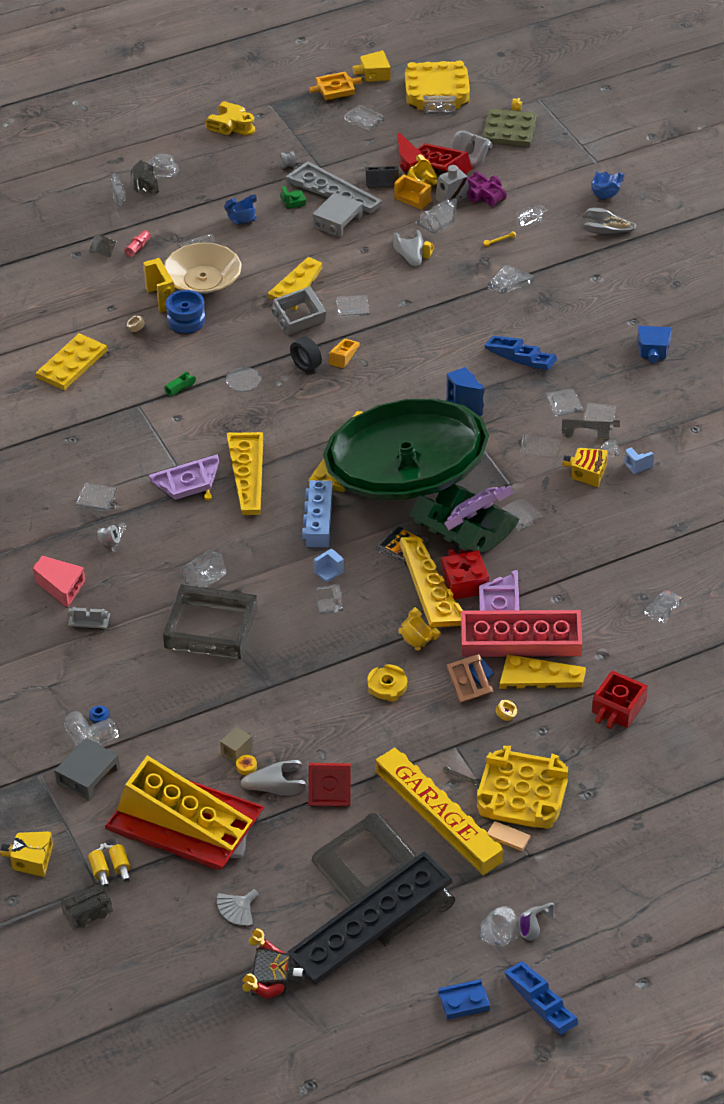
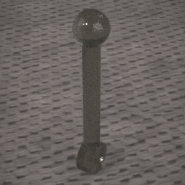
[443,766,481,788]

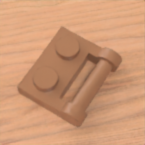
[446,654,494,704]

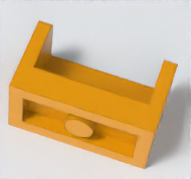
[394,174,431,210]

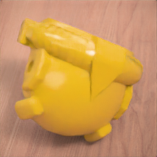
[407,155,438,186]
[398,607,442,650]

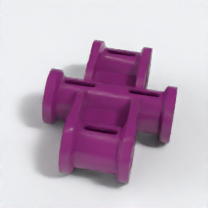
[467,171,507,207]

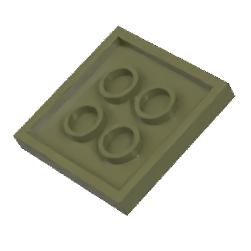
[482,109,537,147]

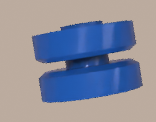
[166,290,205,333]

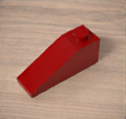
[397,133,426,174]

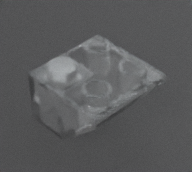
[415,198,457,234]

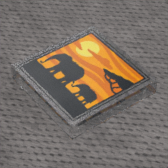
[376,524,429,566]

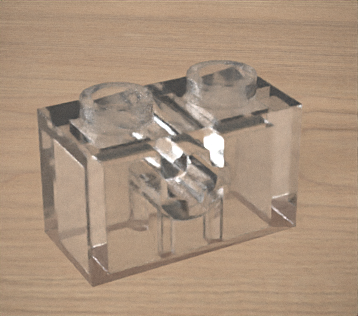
[181,550,227,592]

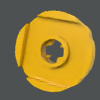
[367,664,408,702]

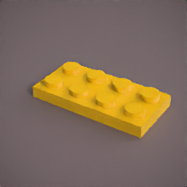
[36,333,107,391]

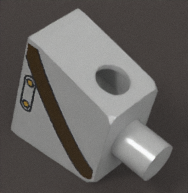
[435,165,469,207]

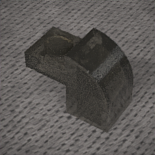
[131,160,159,196]

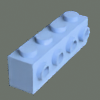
[302,480,333,547]

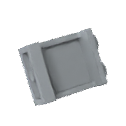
[313,193,363,238]

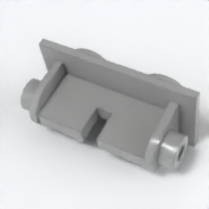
[68,607,110,629]

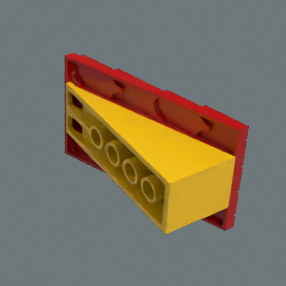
[105,755,265,870]

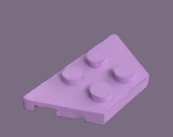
[149,454,219,500]
[479,570,519,611]

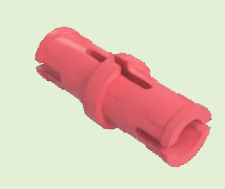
[125,230,151,257]

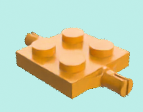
[309,72,362,100]

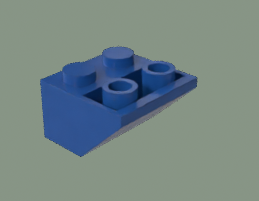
[446,367,485,416]

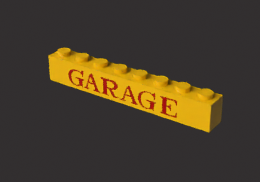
[376,748,503,875]

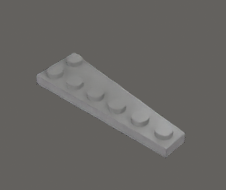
[286,161,382,213]

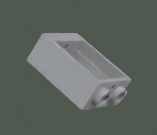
[271,286,326,335]

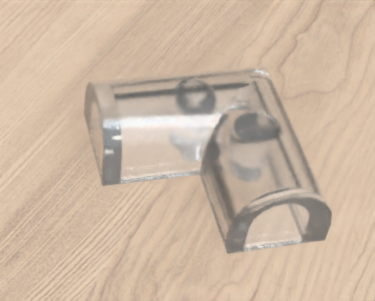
[64,711,118,746]

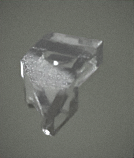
[515,205,548,227]

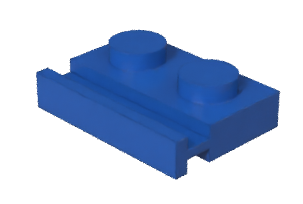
[438,979,490,1020]

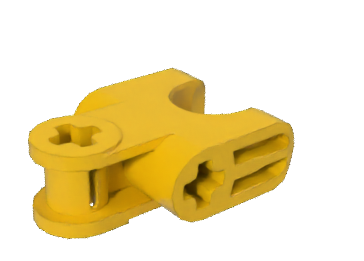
[205,101,255,135]

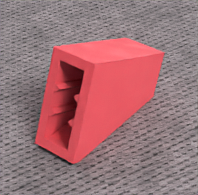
[33,556,85,607]

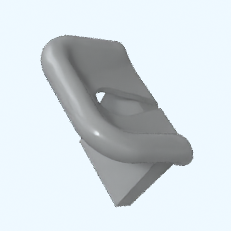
[450,130,493,168]

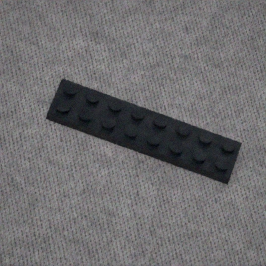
[287,851,453,985]

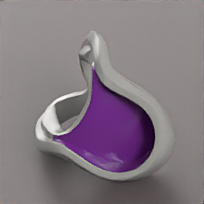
[519,903,555,941]

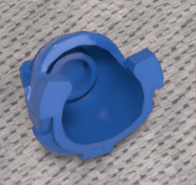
[224,194,257,225]

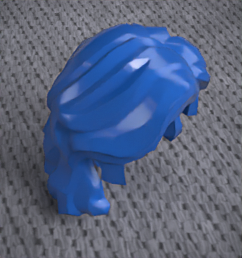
[591,171,625,199]

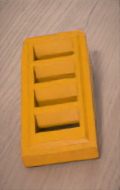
[328,339,360,368]

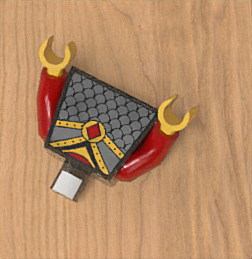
[242,929,303,999]

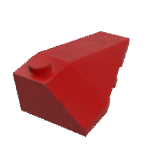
[417,143,472,175]

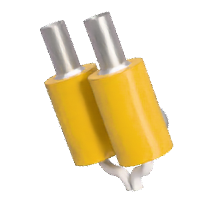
[88,843,130,888]

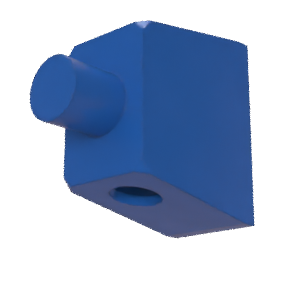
[637,326,672,363]

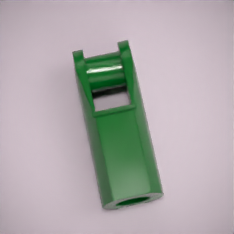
[164,371,196,397]

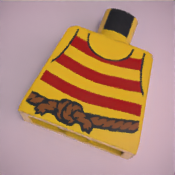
[562,448,608,487]

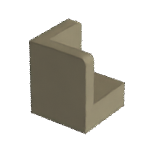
[220,727,253,764]

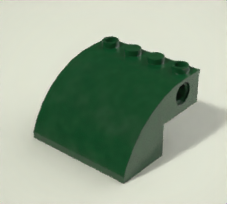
[409,484,520,552]

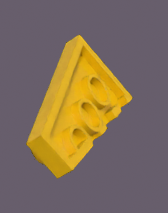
[268,257,322,311]
[499,654,586,689]

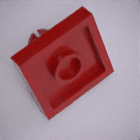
[308,763,351,806]

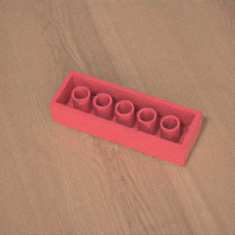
[461,610,582,657]

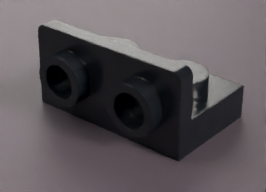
[365,166,399,187]

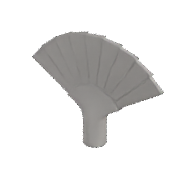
[217,889,259,926]

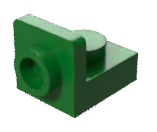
[280,186,306,209]

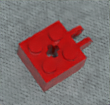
[441,548,489,600]
[592,670,648,729]

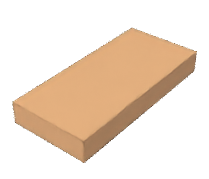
[488,821,531,852]

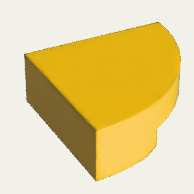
[423,241,434,259]

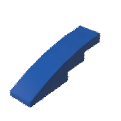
[484,335,557,370]
[504,961,578,1035]

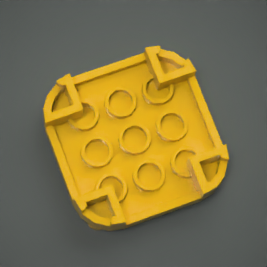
[405,61,470,110]
[477,746,568,829]

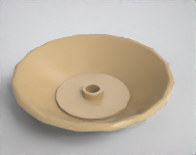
[164,243,242,294]

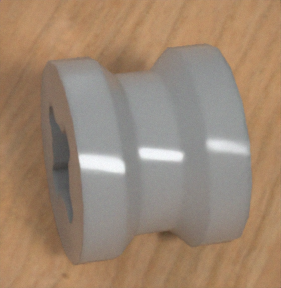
[280,151,296,169]
[97,525,120,547]

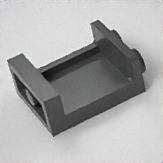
[55,738,119,801]

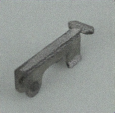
[562,419,620,440]

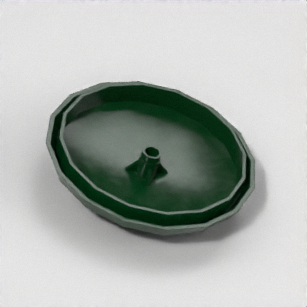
[323,399,489,500]

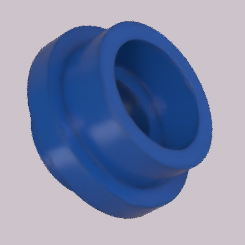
[89,706,109,725]

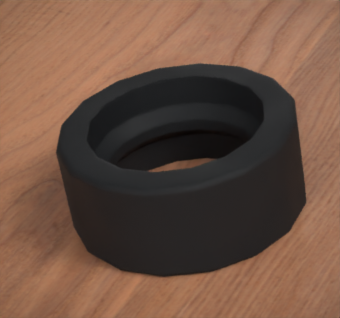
[290,336,322,372]

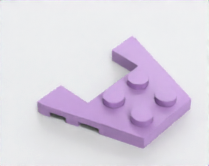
[445,486,514,530]

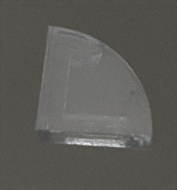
[601,439,619,457]

